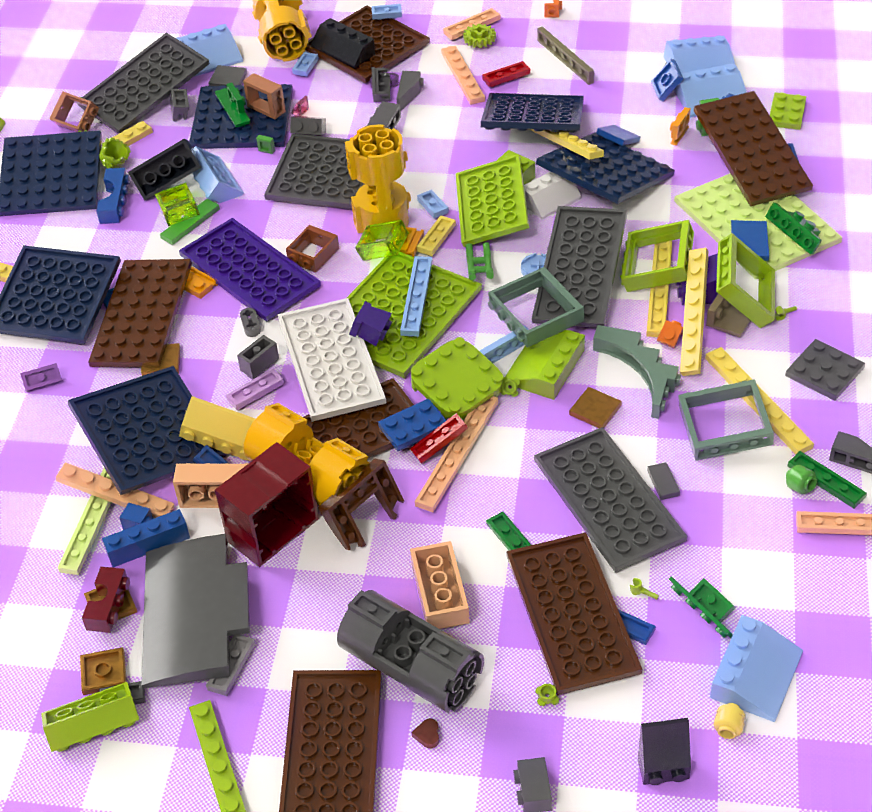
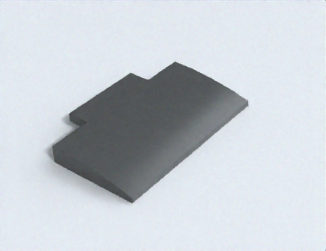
[141,534,250,688]

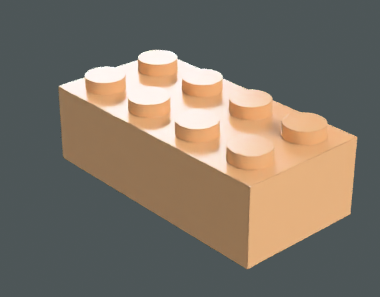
[173,463,249,508]
[410,541,470,629]

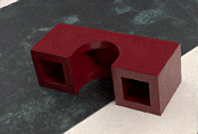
[82,566,130,633]

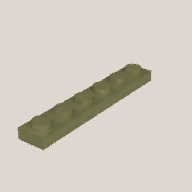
[537,26,595,85]

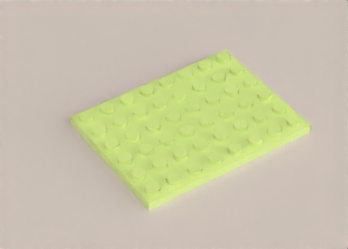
[674,173,842,280]

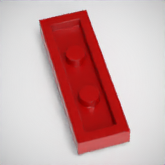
[482,61,531,88]
[410,413,468,464]

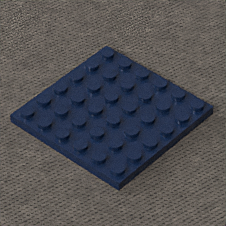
[189,84,293,149]
[481,93,584,133]
[0,130,102,216]
[536,132,675,204]
[0,245,121,344]
[68,366,227,495]

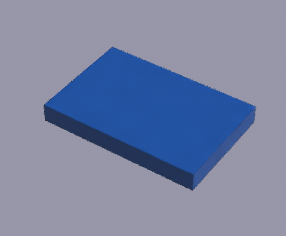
[731,220,769,261]

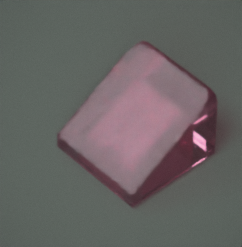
[291,95,309,116]

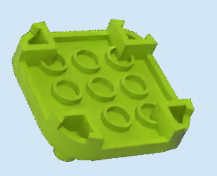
[411,337,503,420]

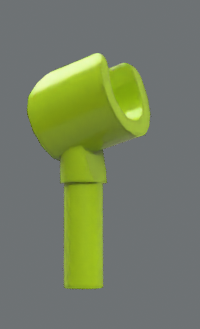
[775,306,797,321]
[629,578,659,600]

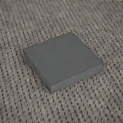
[208,65,247,86]

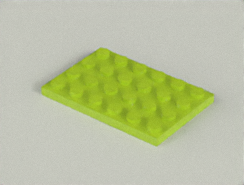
[455,154,530,247]

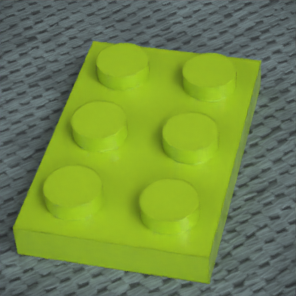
[770,92,807,130]

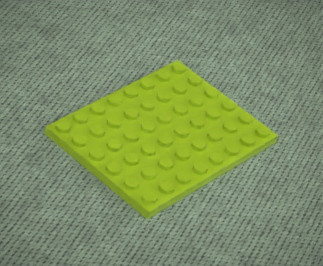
[347,249,482,378]

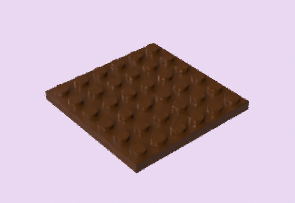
[305,5,430,83]

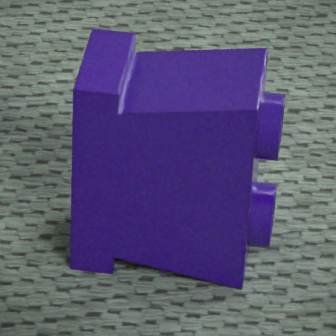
[349,301,392,346]

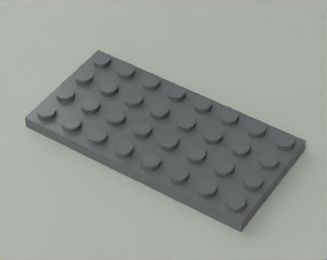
[78,32,210,134]
[532,206,628,328]
[534,427,687,573]

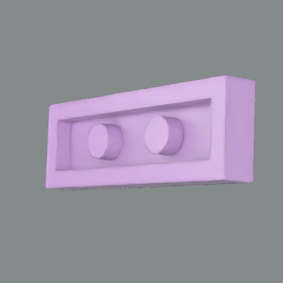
[226,369,284,410]

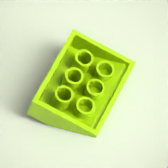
[505,330,585,400]

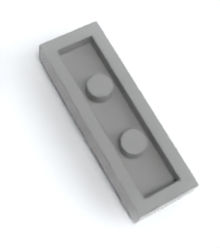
[206,635,255,696]

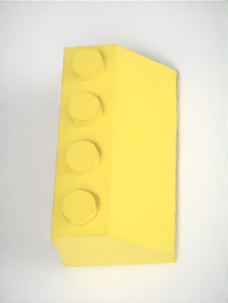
[179,396,256,461]

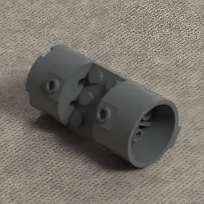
[337,590,484,714]

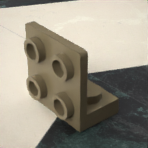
[706,294,751,337]

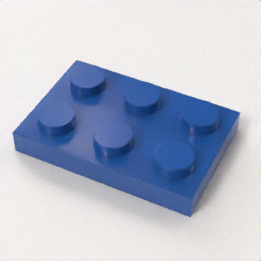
[378,399,446,451]

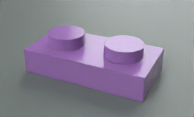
[20,363,62,391]

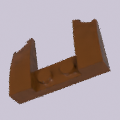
[318,458,404,551]

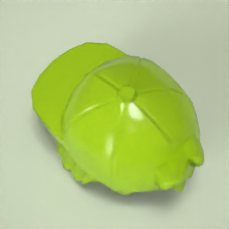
[99,137,131,169]

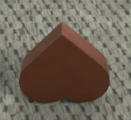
[411,718,439,749]

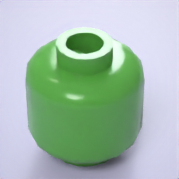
[786,465,817,494]

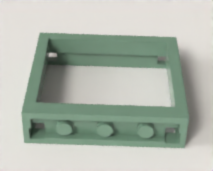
[488,267,584,348]
[678,379,774,461]

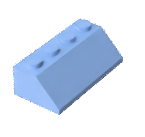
[192,146,244,203]

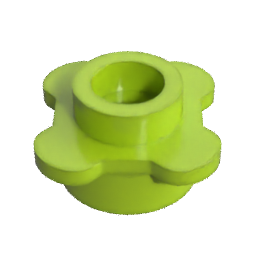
[500,377,520,397]
[535,684,559,706]

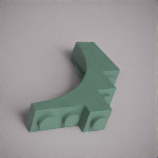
[593,325,681,419]

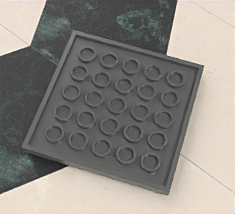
[264,133,364,209]

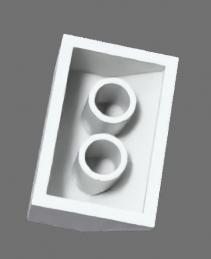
[524,172,581,220]

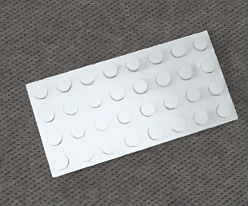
[278,298,386,422]

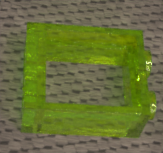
[155,183,200,226]
[355,220,409,261]

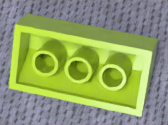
[41,682,140,752]

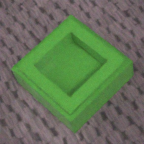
[256,135,275,154]

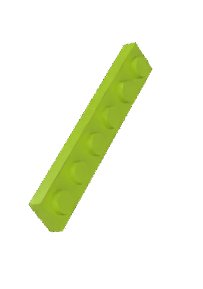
[189,700,246,812]

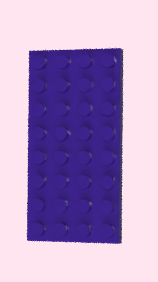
[179,218,321,322]

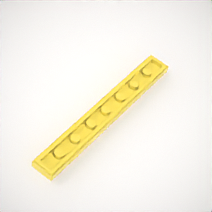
[646,241,672,337]

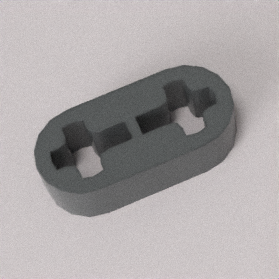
[240,308,261,337]

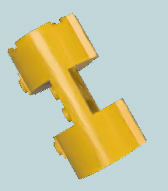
[252,0,312,62]
[345,125,411,239]
[244,403,370,506]

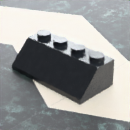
[311,18,375,68]
[128,139,202,201]

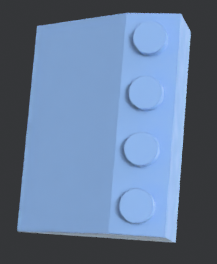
[176,24,243,77]
[663,35,735,73]
[674,64,747,118]
[710,615,803,722]

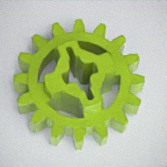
[463,23,496,48]

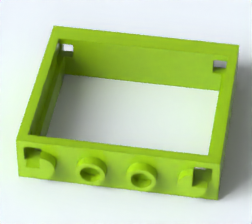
[620,220,694,292]
[716,233,775,328]

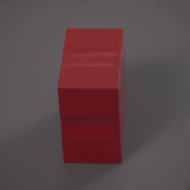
[215,442,319,568]

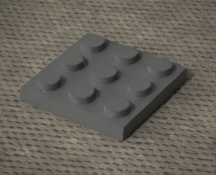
[785,339,865,401]

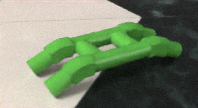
[466,242,494,280]

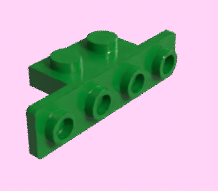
[215,82,251,127]
[765,202,822,254]
[669,576,736,639]

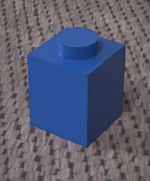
[119,503,154,530]

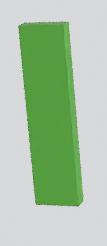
[160,199,220,245]

